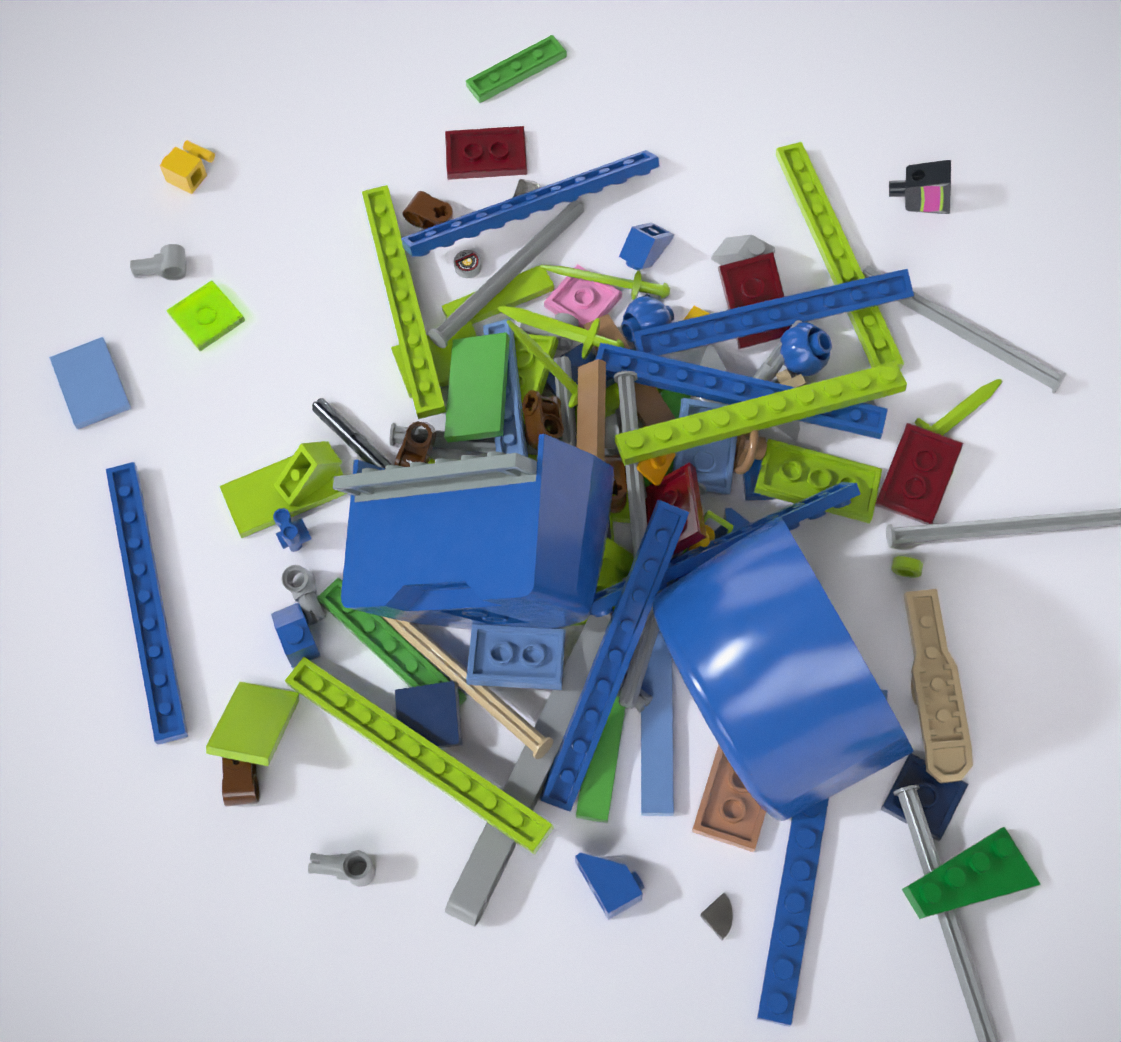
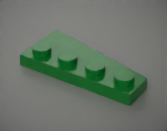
[901,826,1041,919]

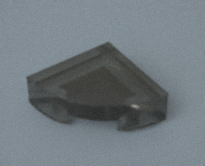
[513,179,541,198]
[700,892,733,941]

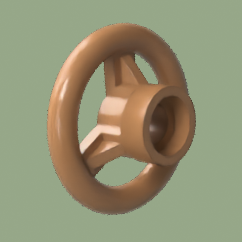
[733,430,767,475]

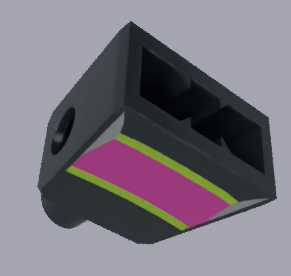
[889,160,951,214]

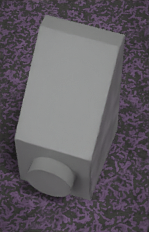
[711,234,775,265]

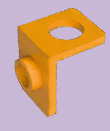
[636,453,676,486]

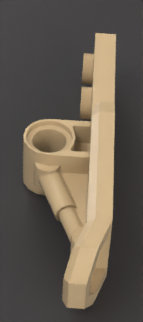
[903,589,973,783]

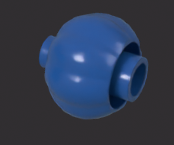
[621,296,674,345]
[780,322,832,377]

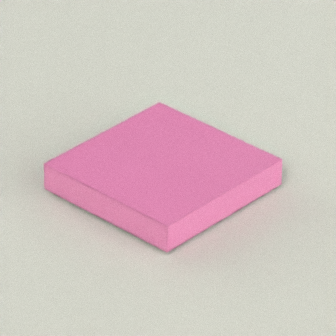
[544,264,622,328]

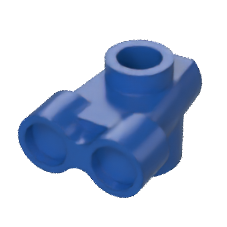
[273,508,312,552]

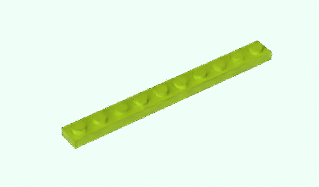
[775,141,904,369]
[361,185,446,419]
[615,362,908,466]
[284,657,554,855]

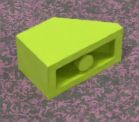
[273,441,342,506]

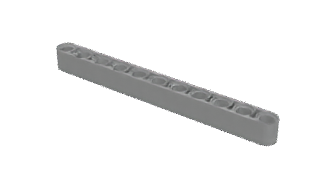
[445,613,613,927]

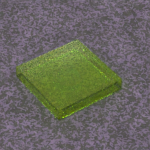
[166,280,245,352]

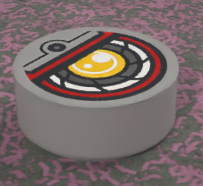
[453,250,482,278]

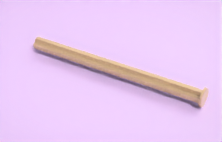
[381,616,553,759]

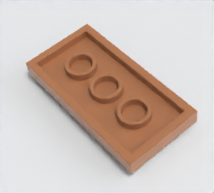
[692,744,766,853]

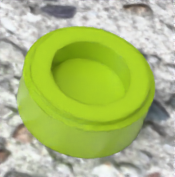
[891,556,924,578]

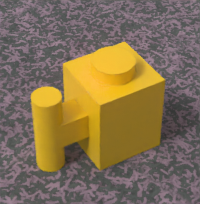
[159,140,215,194]

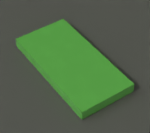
[444,332,510,443]

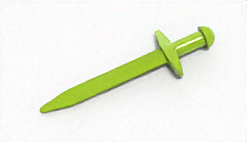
[540,265,670,300]
[498,306,624,359]
[507,320,607,417]
[914,379,1002,435]

